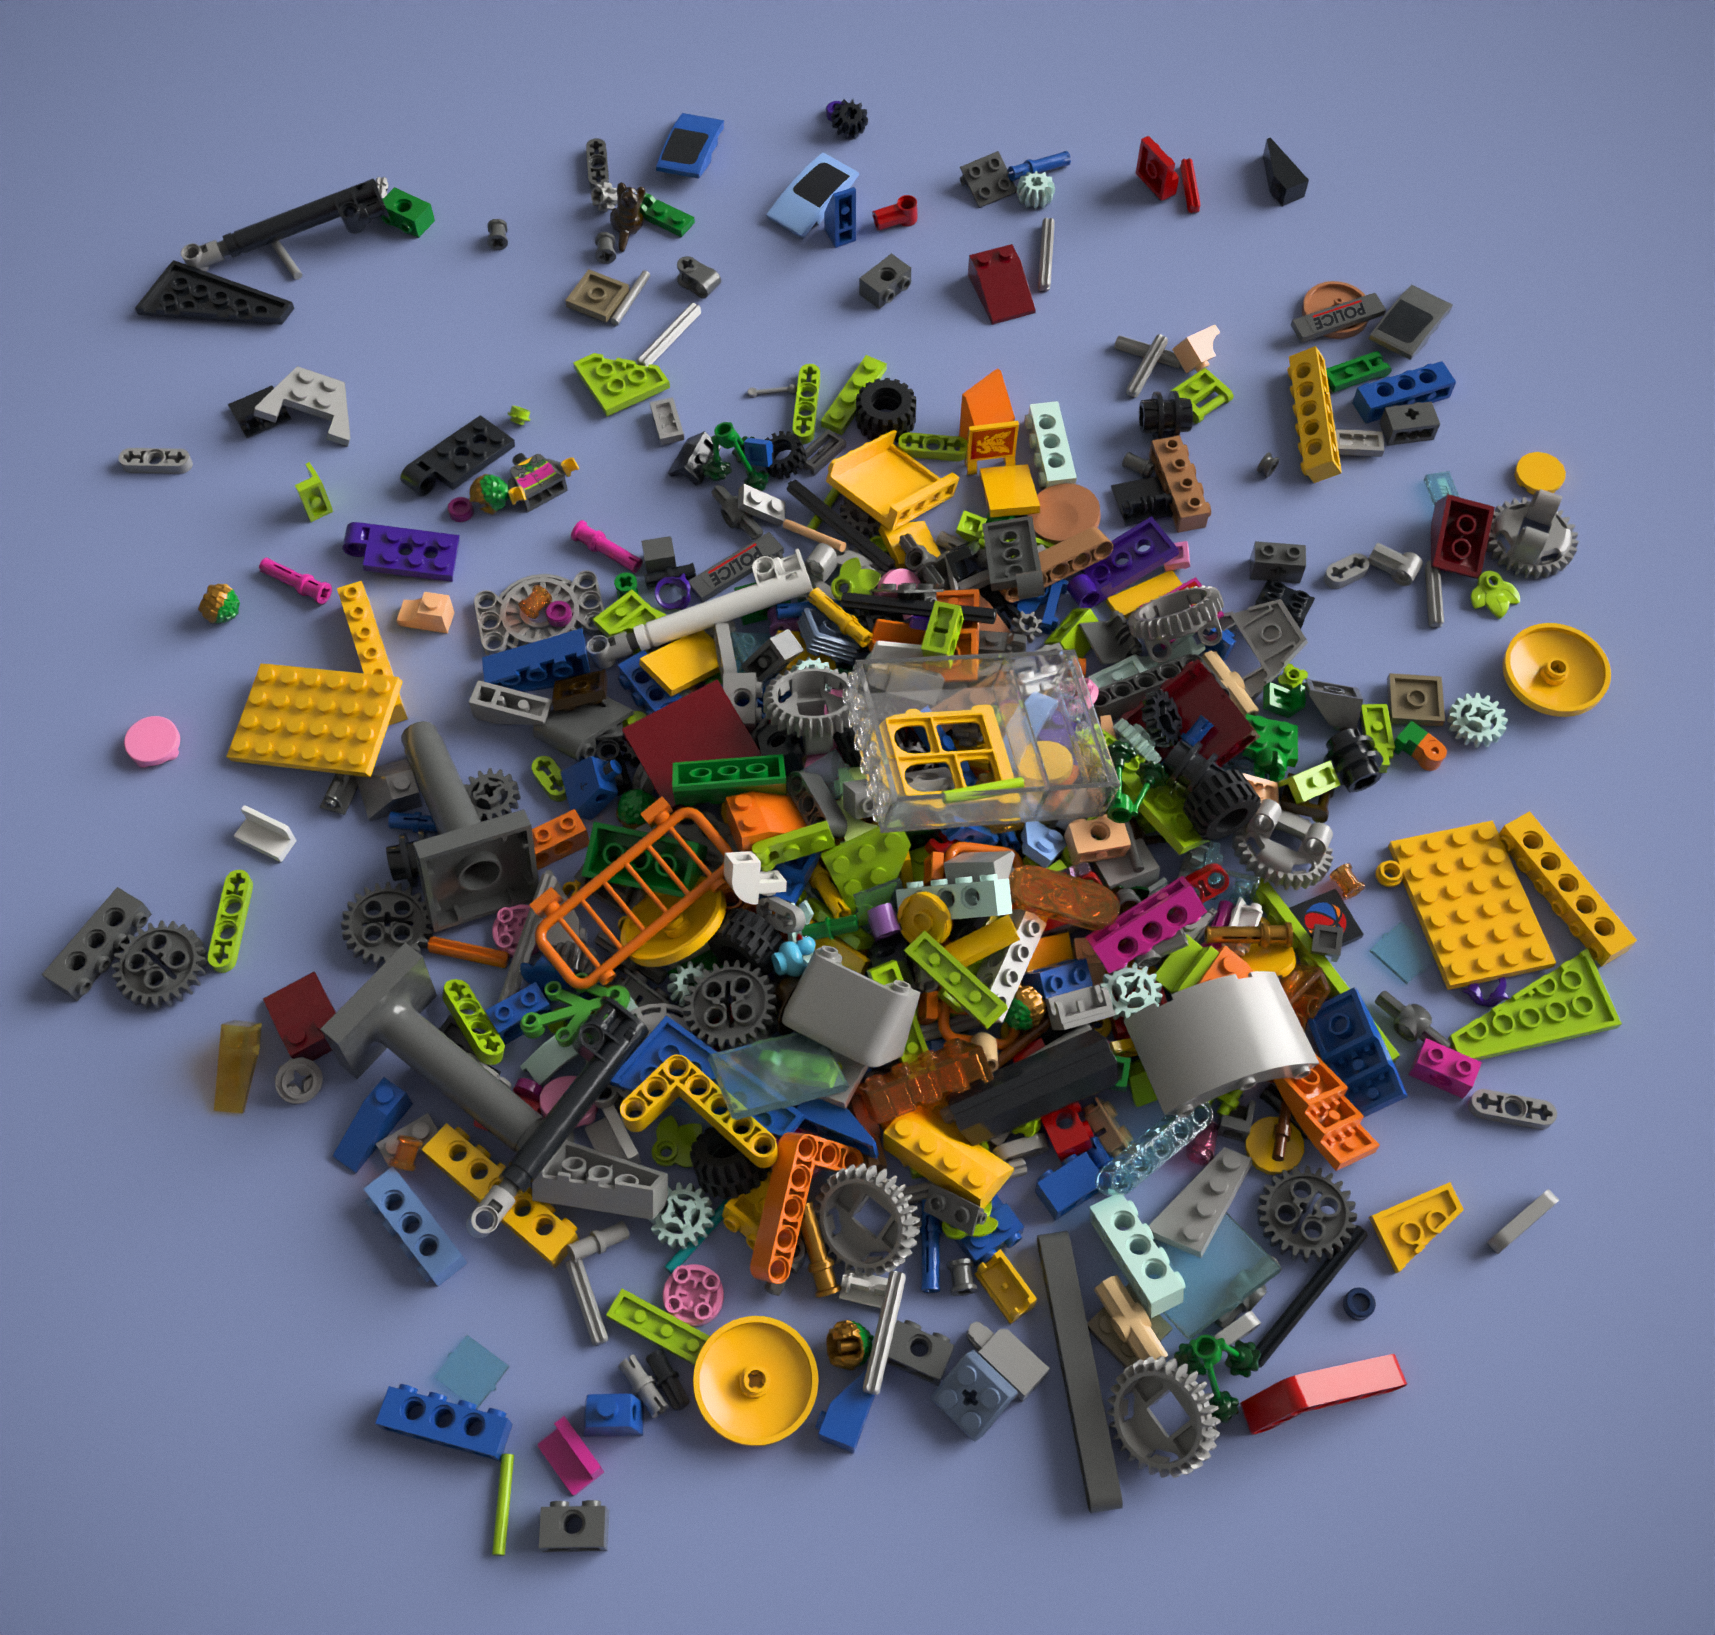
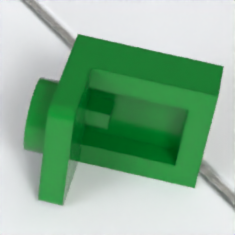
[1263,682,1306,718]

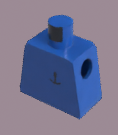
[560,756,622,820]
[583,1394,644,1437]

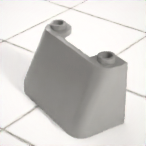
[782,946,921,1067]

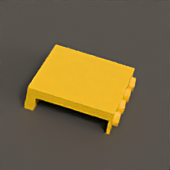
[826,430,960,531]

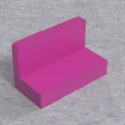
[538,1416,604,1496]

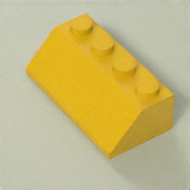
[883,1104,1014,1209]

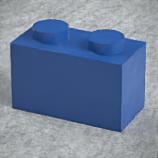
[1035,1152,1106,1221]

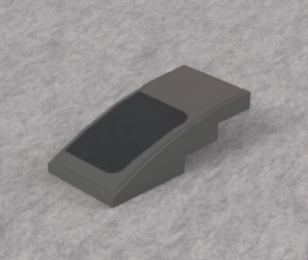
[1368,285,1453,360]

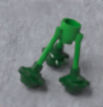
[702,422,770,491]
[1091,741,1169,823]
[1174,1334,1261,1423]

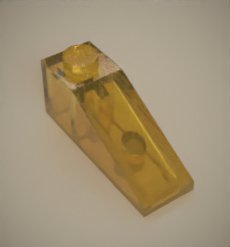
[214,1020,262,1113]

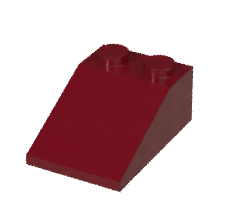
[968,244,1036,325]
[1431,494,1495,579]
[263,971,337,1061]

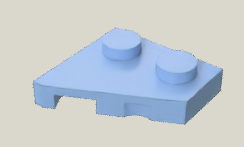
[1019,813,1066,869]

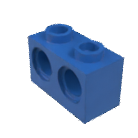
[1022,958,1093,1001]
[485,982,552,1045]

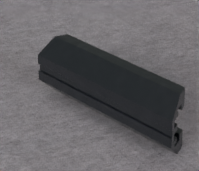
[949,1029,1118,1146]

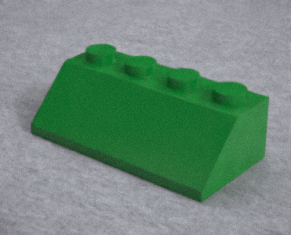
[672,754,787,806]
[581,821,708,898]

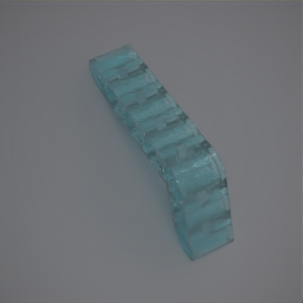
[1095,1102,1213,1195]

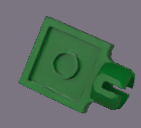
[1242,714,1298,782]

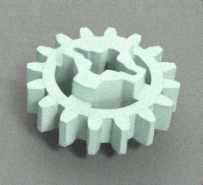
[1447,693,1508,748]
[1113,718,1162,763]
[1100,962,1163,1024]
[648,1182,715,1250]

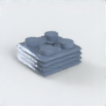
[797,608,860,663]
[930,1350,1018,1442]

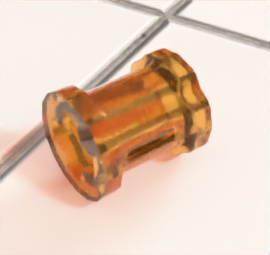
[518,585,553,619]
[1329,863,1366,899]
[389,1134,424,1171]

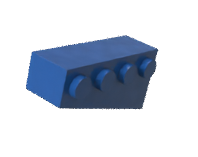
[482,628,591,692]

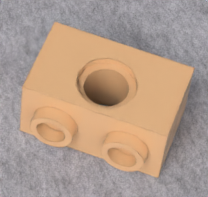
[1064,814,1131,865]

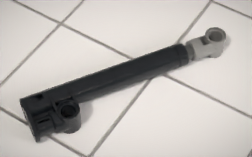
[181,178,390,271]
[466,996,649,1238]

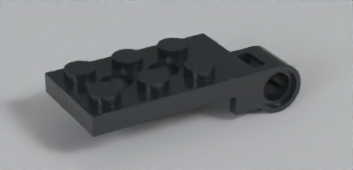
[400,415,515,496]

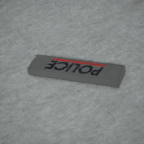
[1291,293,1386,343]
[688,532,784,603]

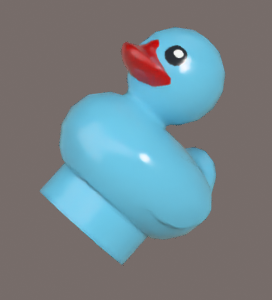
[771,934,816,977]

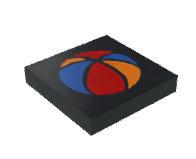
[1289,888,1364,946]

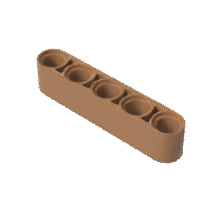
[998,527,1113,603]

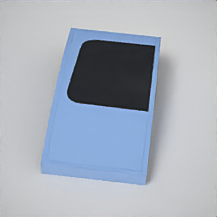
[766,153,859,239]

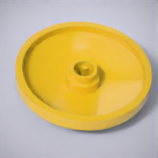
[1502,623,1611,717]
[620,876,727,967]
[693,1316,819,1447]

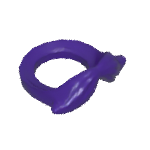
[654,573,691,610]
[1463,977,1509,1007]

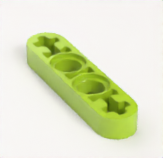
[792,364,820,444]
[208,869,253,973]
[442,979,505,1065]

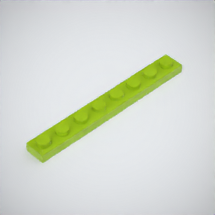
[1250,877,1400,1063]

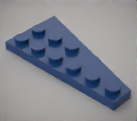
[610,1015,805,1139]

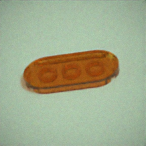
[1009,865,1120,930]

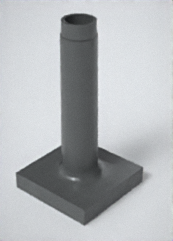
[401,721,539,932]
[320,942,544,1152]

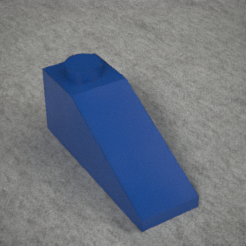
[824,187,856,248]
[333,1077,413,1173]
[797,1094,879,1159]
[815,1362,887,1453]

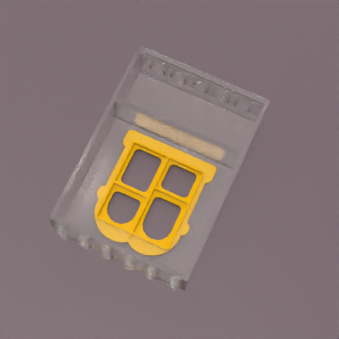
[842,650,1121,833]

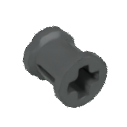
[487,219,508,250]
[595,232,616,264]
[946,1258,978,1296]

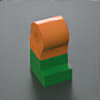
[1393,721,1447,771]

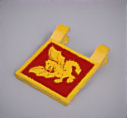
[965,421,1019,475]

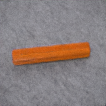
[427,936,510,968]

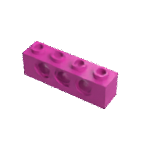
[1085,876,1207,974]

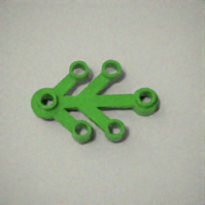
[520,973,630,1047]

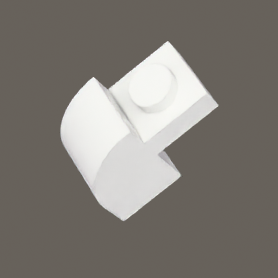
[724,851,787,904]

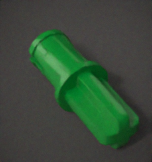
[802,915,859,940]

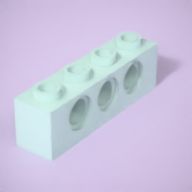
[1025,401,1077,489]
[896,874,1012,924]
[1089,1192,1186,1318]

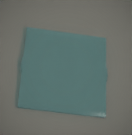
[708,1032,849,1120]
[1132,1212,1282,1340]

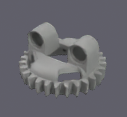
[1486,489,1579,579]
[798,543,886,617]
[1128,585,1224,663]
[763,665,864,756]
[1232,799,1333,890]
[814,1163,922,1277]
[1107,1356,1221,1478]

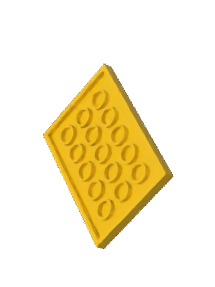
[226,663,402,777]
[1388,820,1556,990]

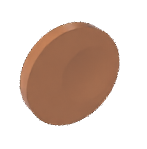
[1302,281,1369,339]
[1028,483,1101,545]

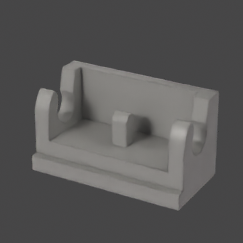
[1045,985,1116,1030]

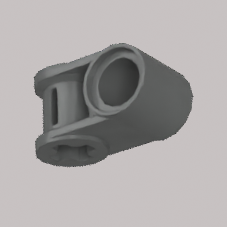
[677,256,721,298]

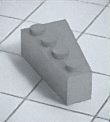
[532,1140,668,1220]

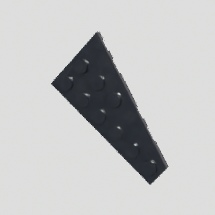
[135,260,294,325]

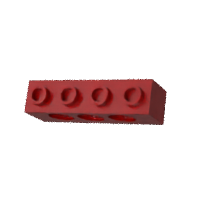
[1012,1038,1094,1162]

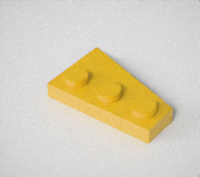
[1368,1182,1464,1273]

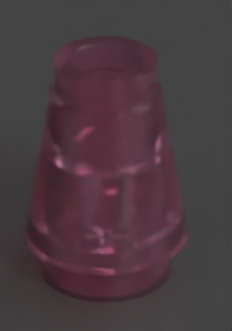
[1186,1120,1219,1166]

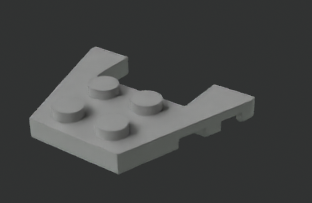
[254,366,350,446]
[1206,599,1308,701]

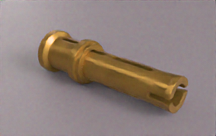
[1204,922,1293,948]
[800,1202,842,1298]

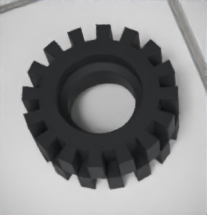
[765,431,807,479]

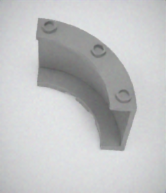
[1124,971,1320,1118]

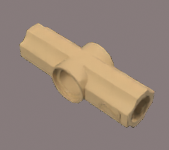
[1202,650,1259,716]
[1094,1275,1168,1362]

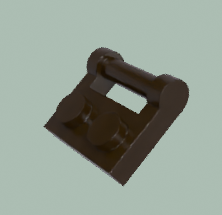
[1280,773,1335,823]

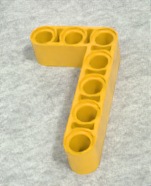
[620,1054,778,1168]

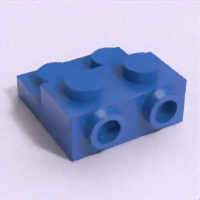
[940,1194,1024,1267]

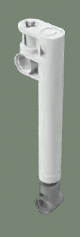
[586,548,813,669]

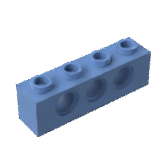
[363,1166,467,1286]

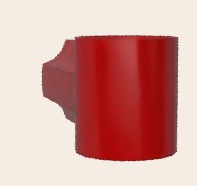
[872,195,918,230]

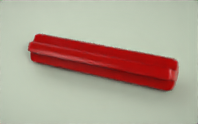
[1180,158,1201,213]

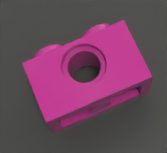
[1408,1038,1482,1099]

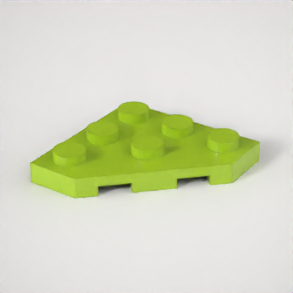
[573,353,670,416]
[821,817,911,926]

